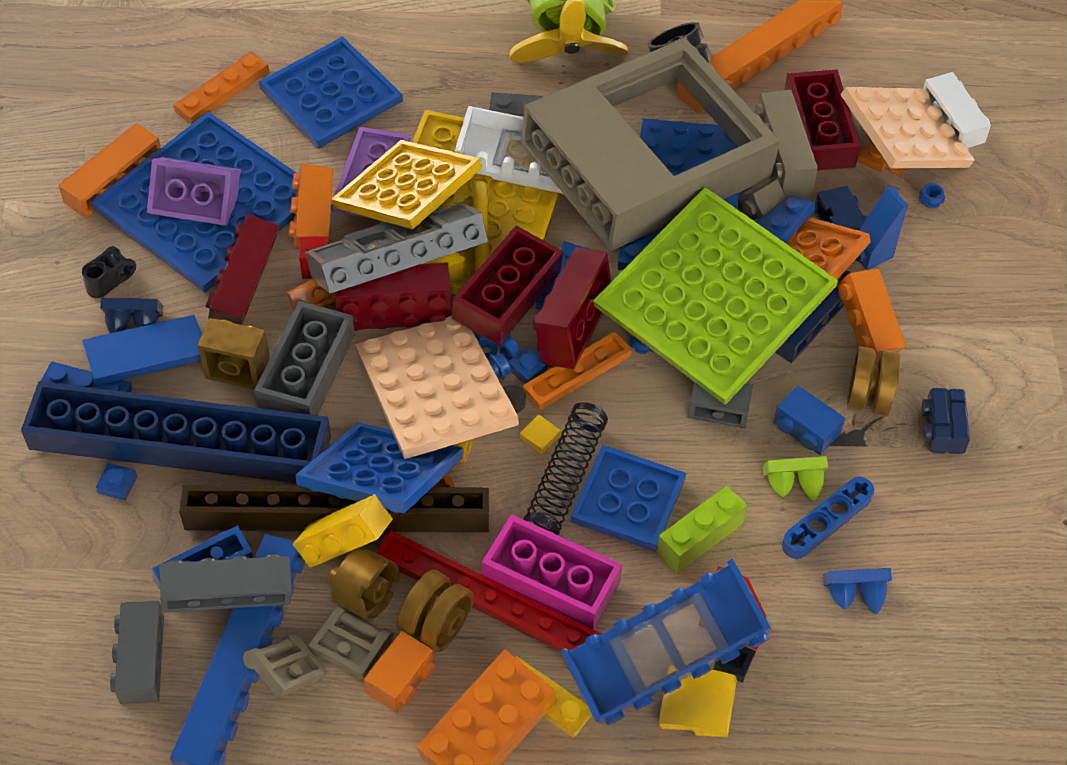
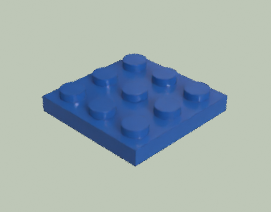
[570,445,687,552]

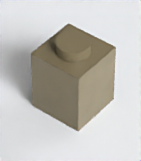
[739,179,786,220]

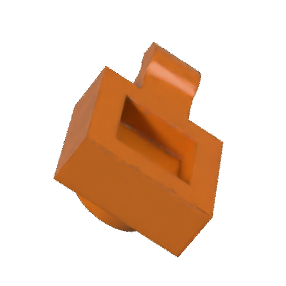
[858,140,906,175]

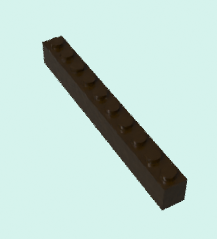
[179,485,489,532]

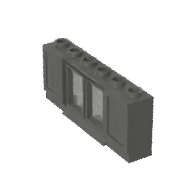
[305,202,488,294]

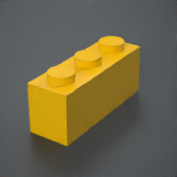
[293,494,393,568]

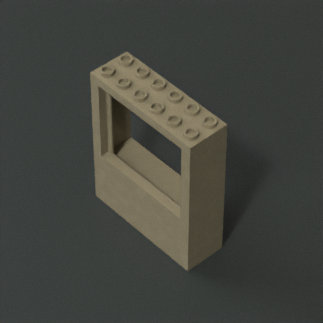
[521,38,780,251]

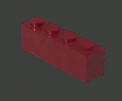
[206,214,279,325]

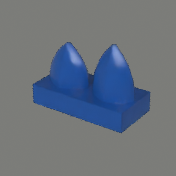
[823,568,892,614]

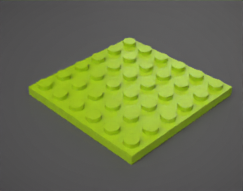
[593,187,838,405]

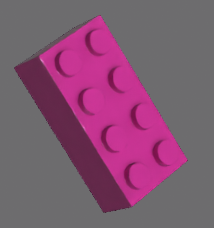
[482,514,622,630]

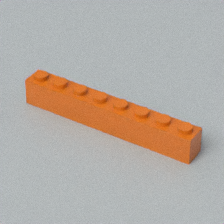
[676,0,843,113]

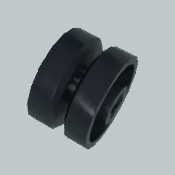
[647,22,712,63]

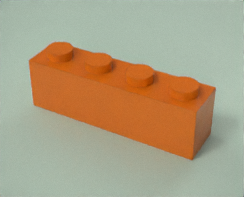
[58,123,161,218]

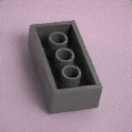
[254,301,355,415]

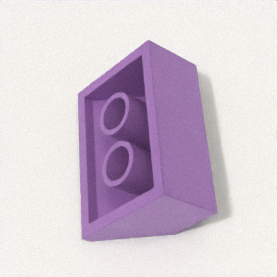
[147,157,241,225]

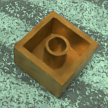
[197,318,270,390]

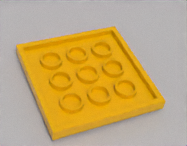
[331,140,482,229]

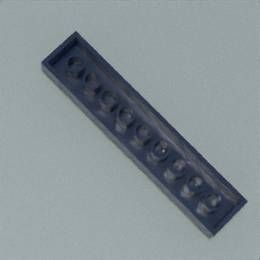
[21,381,331,483]

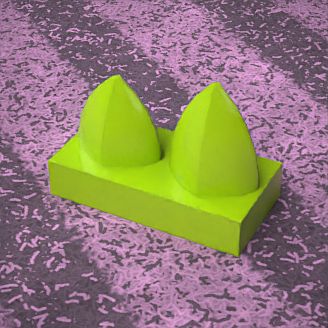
[762,456,828,501]

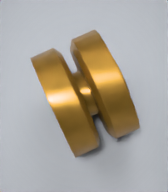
[847,346,900,416]
[397,569,474,652]

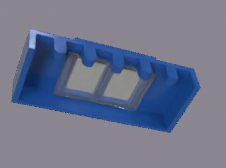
[561,558,773,725]

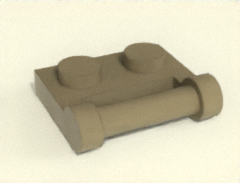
[308,605,394,680]
[243,633,328,699]

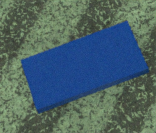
[82,315,202,386]

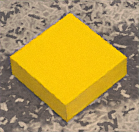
[520,414,561,454]

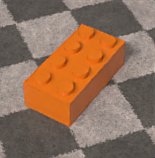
[416,649,557,765]

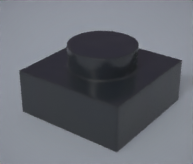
[713,647,756,683]

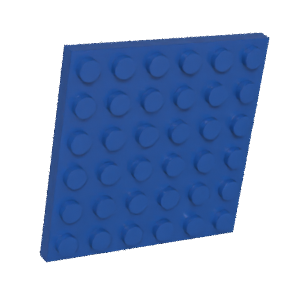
[91,112,297,292]

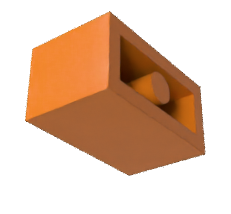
[364,631,435,713]

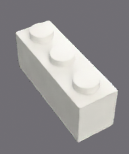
[923,72,991,148]

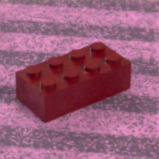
[784,69,861,171]
[452,225,563,346]
[533,247,612,369]
[335,262,452,331]

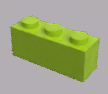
[656,485,748,574]

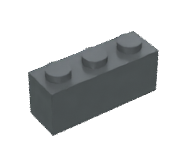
[110,601,164,704]

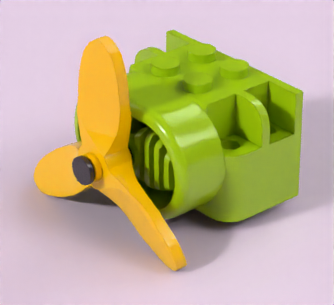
[510,0,628,63]

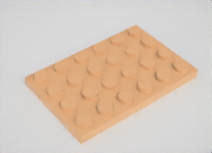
[355,316,519,459]

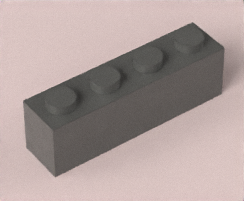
[159,554,292,613]

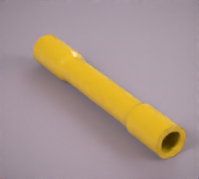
[472,181,491,272]

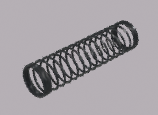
[523,402,608,536]

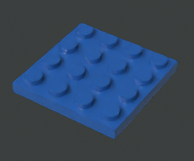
[259,36,403,149]
[296,422,463,513]

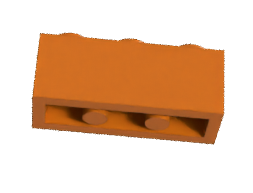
[288,163,334,249]
[837,268,906,360]

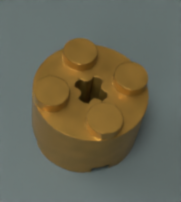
[328,547,400,619]

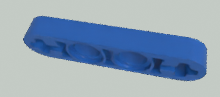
[782,477,874,559]

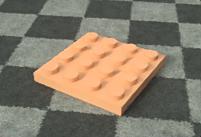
[841,87,975,168]

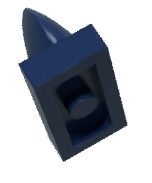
[100,298,163,333]

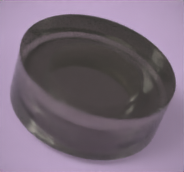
[503,385,526,413]

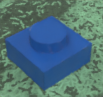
[96,463,138,501]

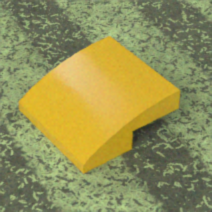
[658,665,737,737]

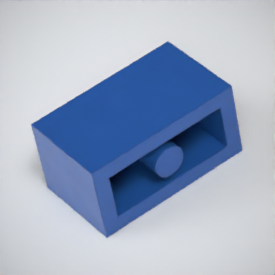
[773,385,845,455]

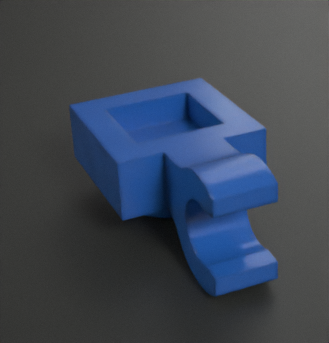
[500,335,548,384]

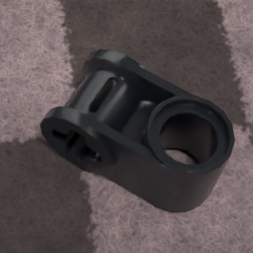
[82,246,136,298]

